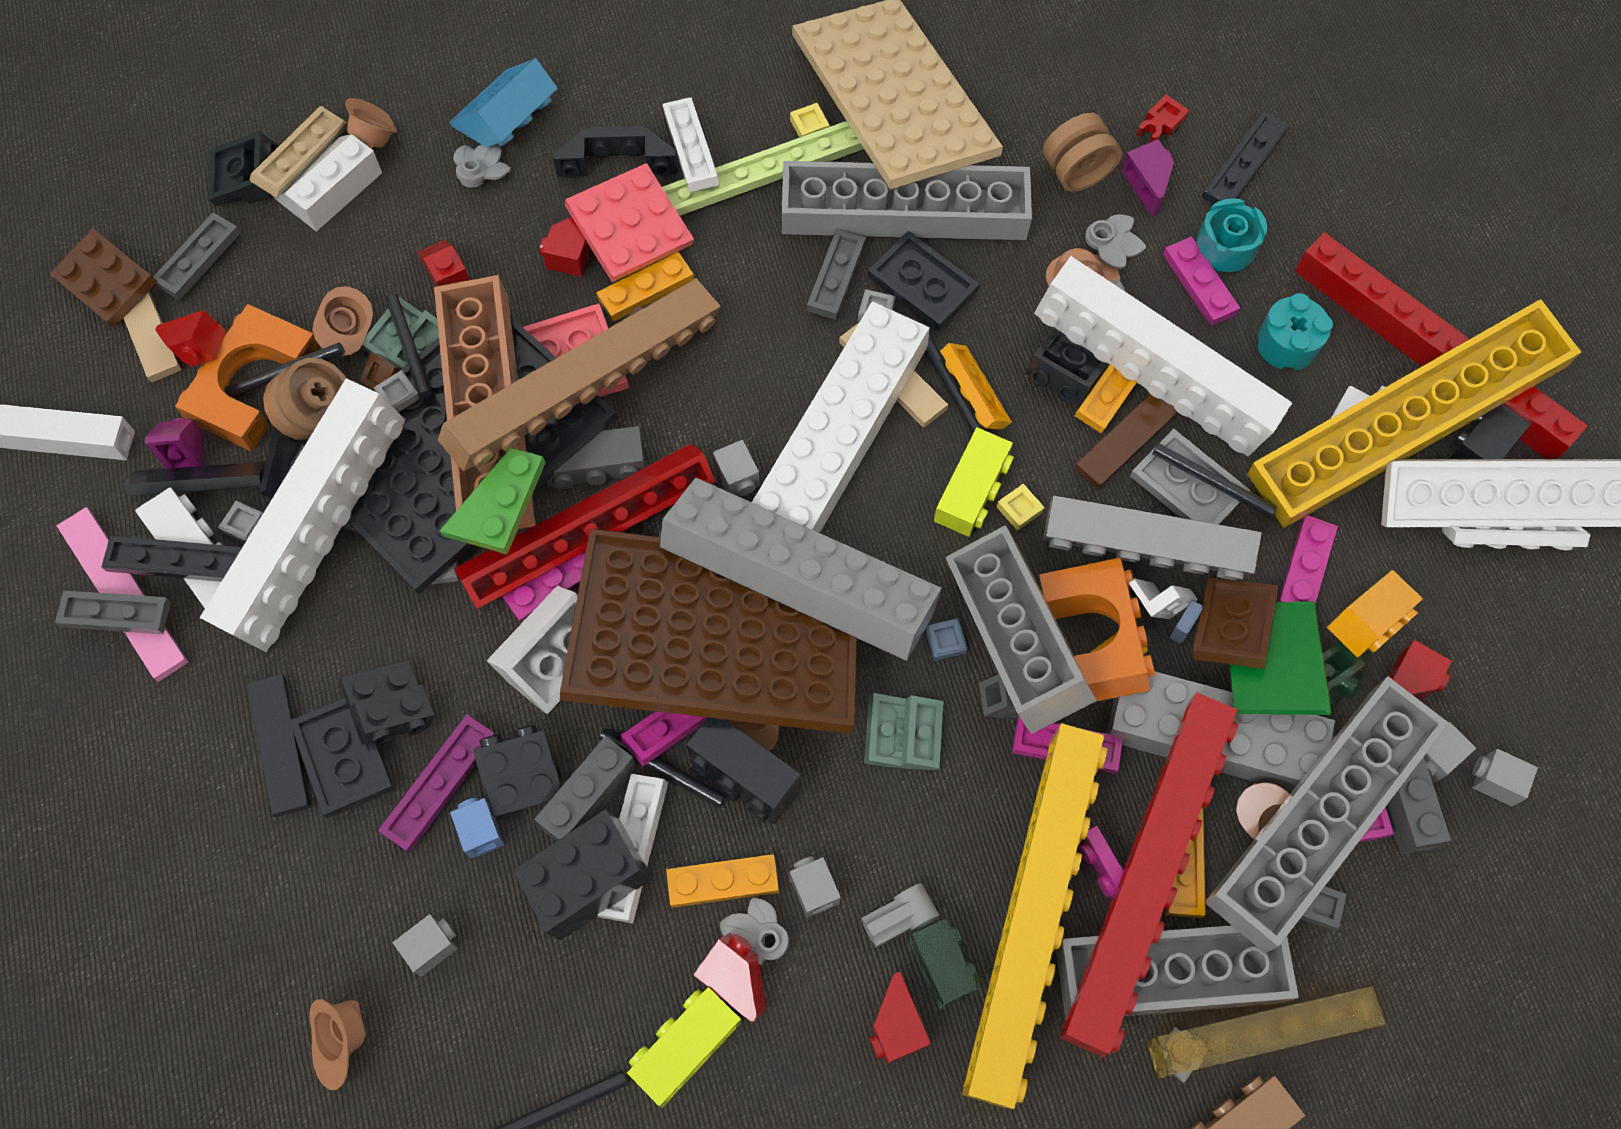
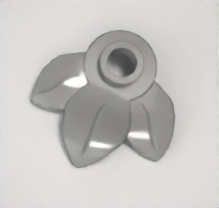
[453,144,511,187]
[1085,214,1146,269]
[720,898,789,966]

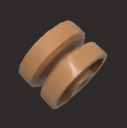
[1042,113,1123,192]
[263,358,346,440]

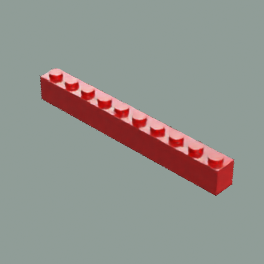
[1294,232,1588,459]
[1059,692,1238,1058]

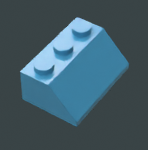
[449,58,558,147]

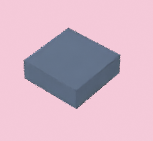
[1169,600,1203,644]
[925,618,968,661]

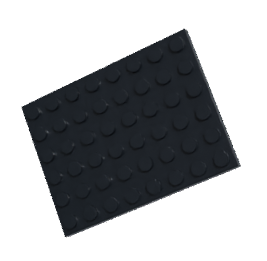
[290,316,618,594]

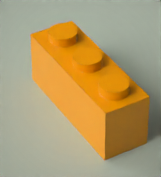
[1327,570,1423,658]

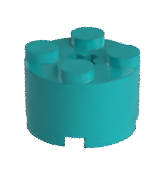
[1196,199,1267,272]
[1257,293,1333,370]

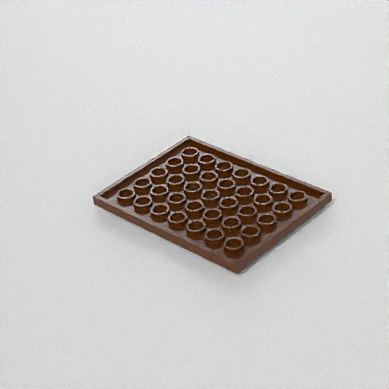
[560,529,857,734]

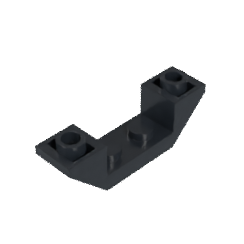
[553,126,678,178]

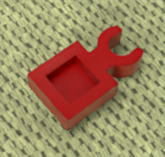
[1137,94,1189,143]

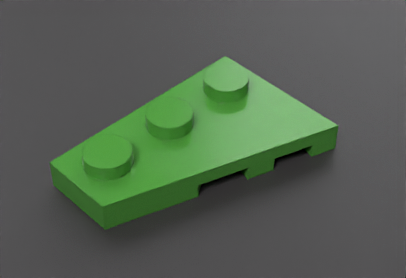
[440,448,546,554]

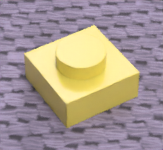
[790,103,830,138]
[997,484,1045,531]

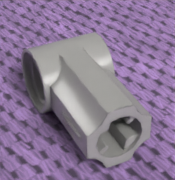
[861,883,940,948]

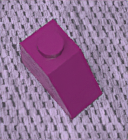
[1121,139,1174,216]
[145,418,204,468]

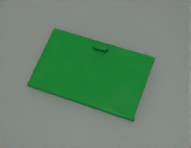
[1229,601,1331,715]

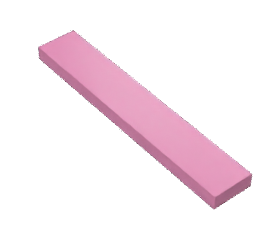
[56,507,189,682]

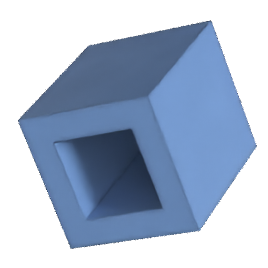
[450,798,505,859]

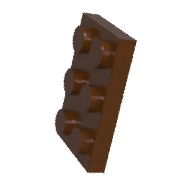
[50,228,157,328]
[1193,578,1278,669]

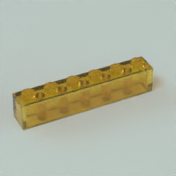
[1147,986,1386,1079]

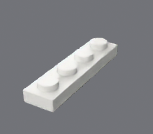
[662,97,719,192]
[1442,525,1590,550]
[598,774,668,923]

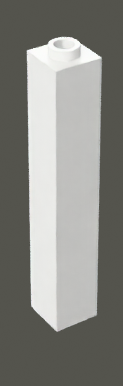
[0,404,135,460]

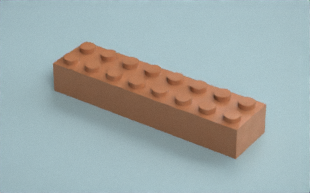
[434,275,536,529]

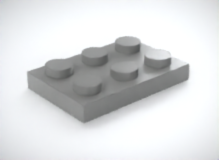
[1130,429,1251,525]

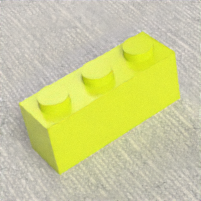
[934,427,1014,537]
[627,987,742,1108]

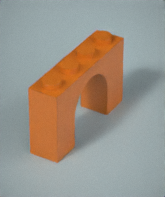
[175,304,321,452]
[1039,558,1155,702]

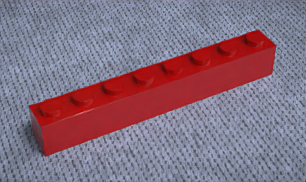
[454,444,716,609]

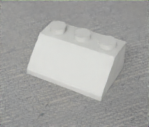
[273,134,382,232]
[487,586,578,714]

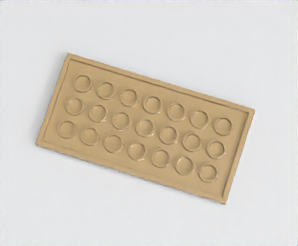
[792,0,1003,189]

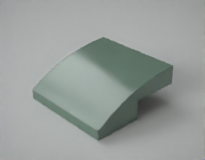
[360,296,439,368]
[864,693,944,770]

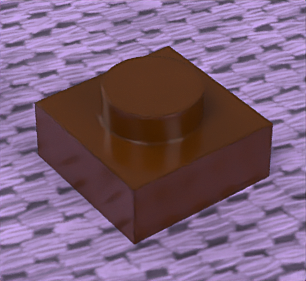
[359,352,402,391]

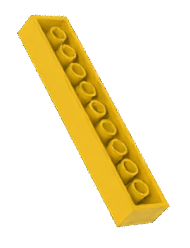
[1247,299,1581,528]
[961,723,1107,1109]

